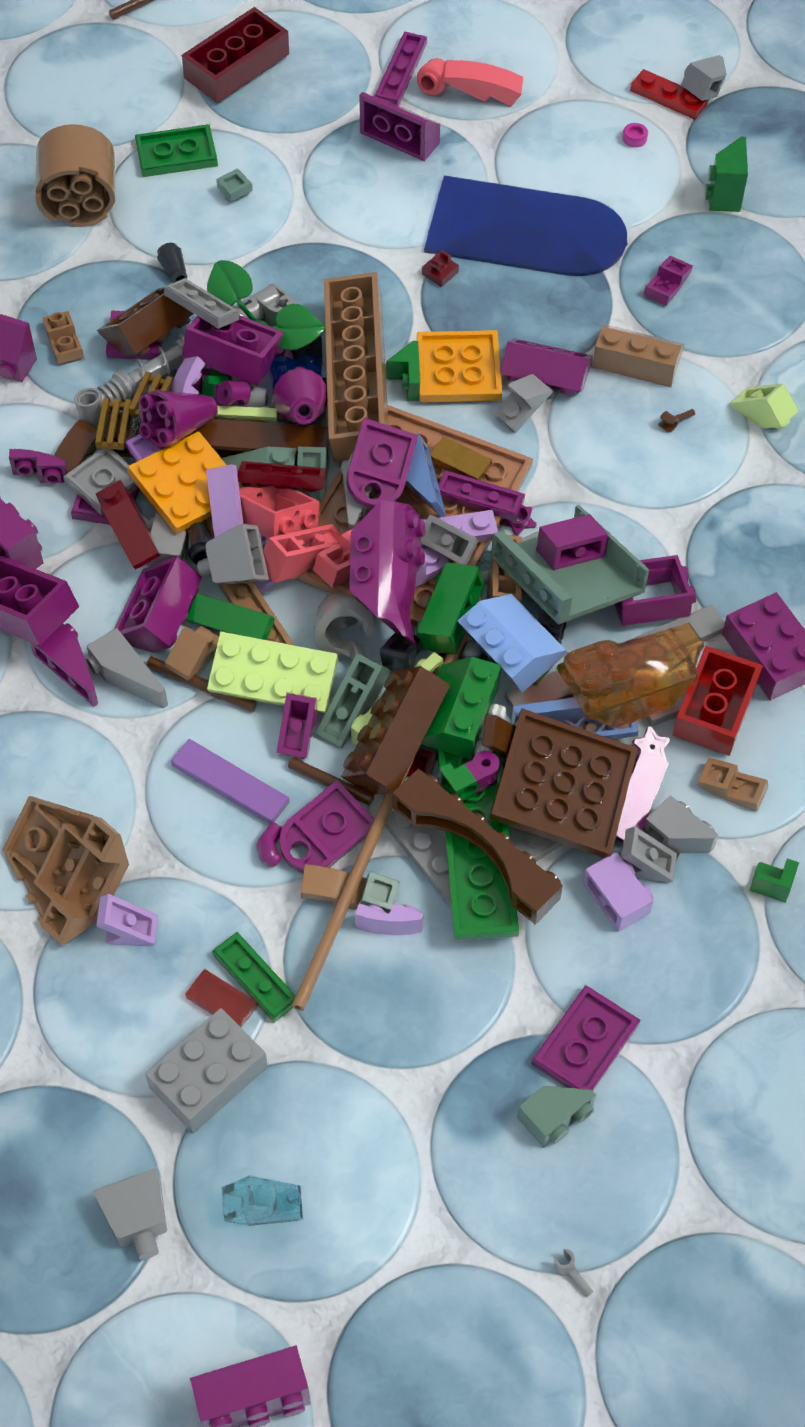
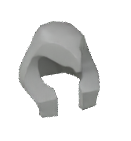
[314,593,376,661]

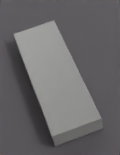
[164,278,239,328]

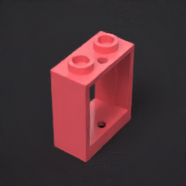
[239,484,319,538]

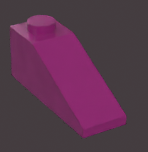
[30,623,98,707]

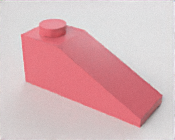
[263,524,342,583]

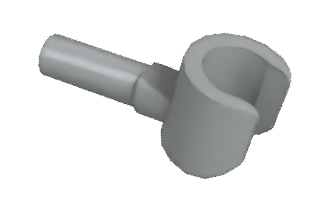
[554,1249,594,1297]

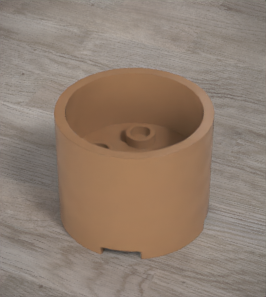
[35,124,115,227]

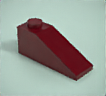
[95,480,161,570]

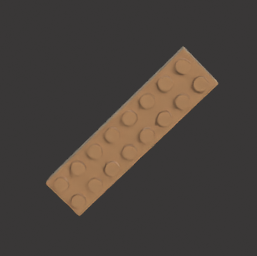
[324,272,389,462]

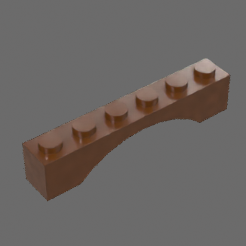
[392,768,563,925]

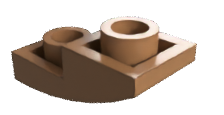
[42,311,84,364]

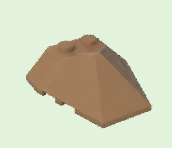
[2,796,129,945]

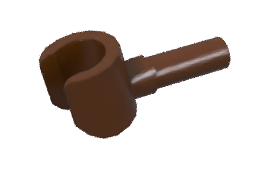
[658,409,695,432]

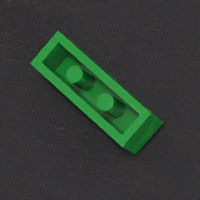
[416,563,485,655]

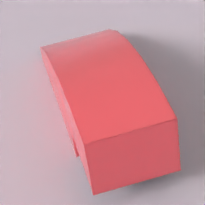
[442,60,523,107]
[313,529,353,588]

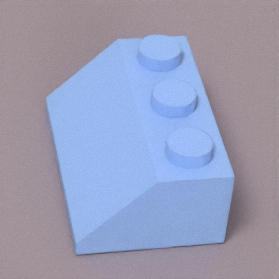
[458,594,568,693]

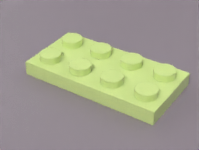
[207,631,338,714]

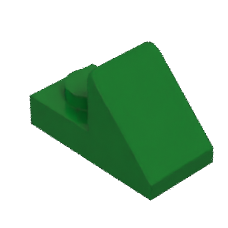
[386,341,420,401]

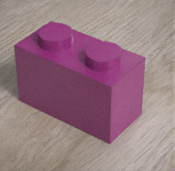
[536,514,608,570]

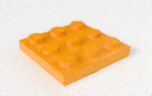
[417,330,502,402]
[127,431,244,534]

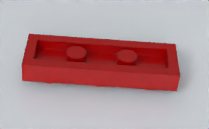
[630,69,708,120]

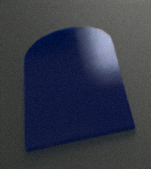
[424,175,628,276]

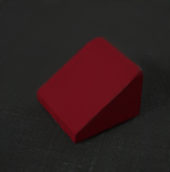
[407,747,438,777]

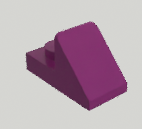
[276,692,317,758]

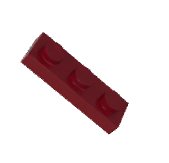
[238,461,327,492]

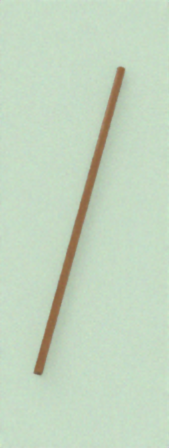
[292,597,483,1011]

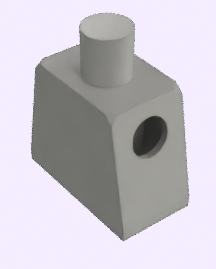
[197,524,269,584]
[93,1168,167,1260]

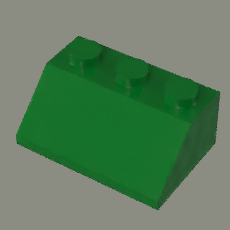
[420,657,501,760]

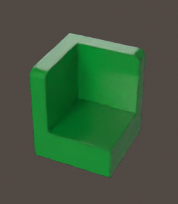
[749,858,799,903]

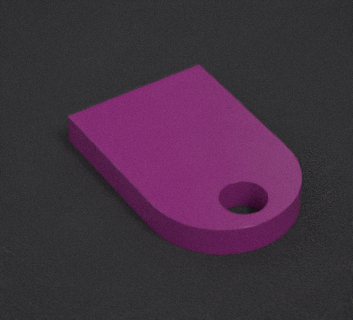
[346,418,418,509]
[280,780,374,873]

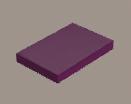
[531,985,641,1091]

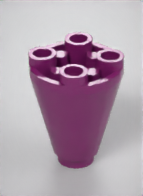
[273,367,328,425]
[139,390,218,447]

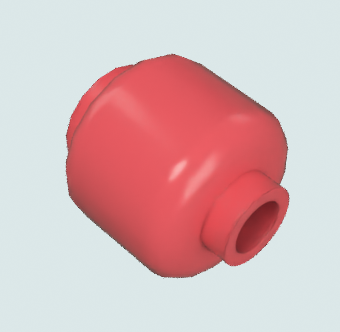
[417,58,450,96]

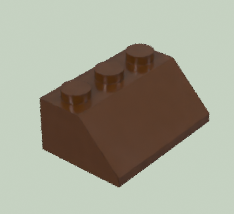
[97,287,194,357]

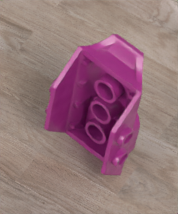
[349,500,425,644]

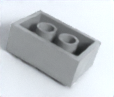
[145,1008,268,1133]

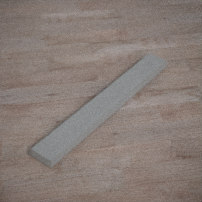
[505,605,725,711]

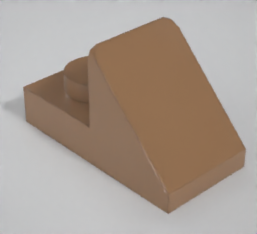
[165,625,219,681]

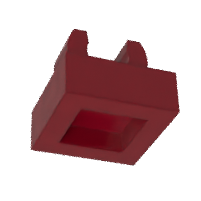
[422,250,459,287]

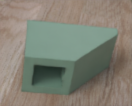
[517,1086,596,1147]

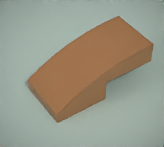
[698,758,768,811]
[301,864,366,909]

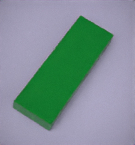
[186,593,275,640]
[212,932,296,1023]

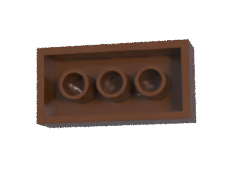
[341,666,450,795]

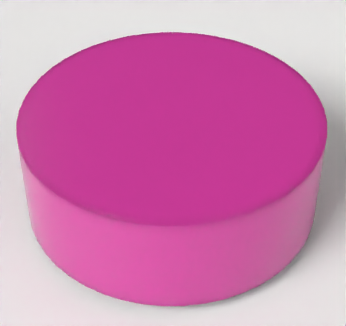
[622,123,648,147]

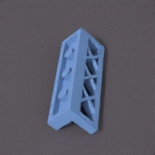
[511,690,639,739]

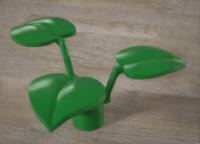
[207,260,325,381]

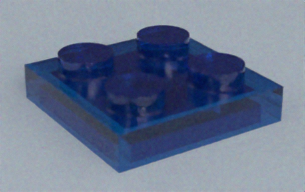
[268,356,327,389]

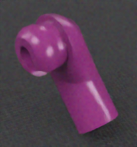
[256,822,282,867]

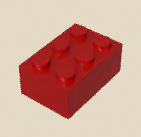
[672,645,763,756]

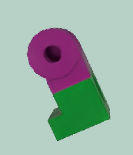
[202,375,251,406]
[438,751,499,801]

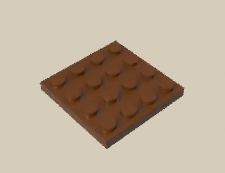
[489,708,638,858]

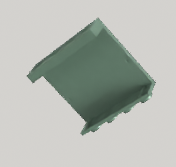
[491,505,649,625]

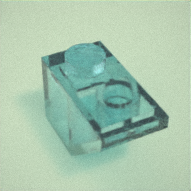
[222,1175,303,1226]

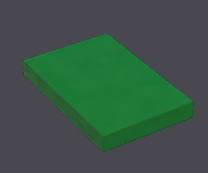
[135,124,218,177]

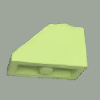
[730,383,798,429]

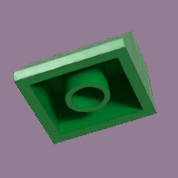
[705,136,748,212]

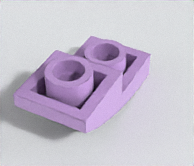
[170,356,206,394]
[354,903,424,935]

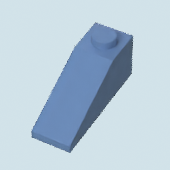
[405,433,446,517]

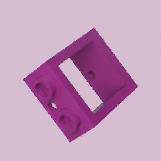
[615,555,696,626]

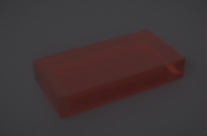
[185,969,258,1028]

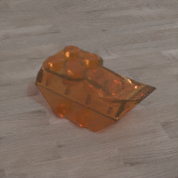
[556,622,704,728]

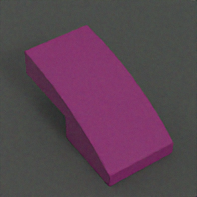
[643,256,693,306]

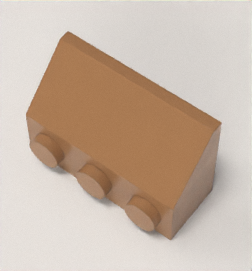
[592,325,685,387]

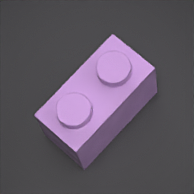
[583,852,653,932]

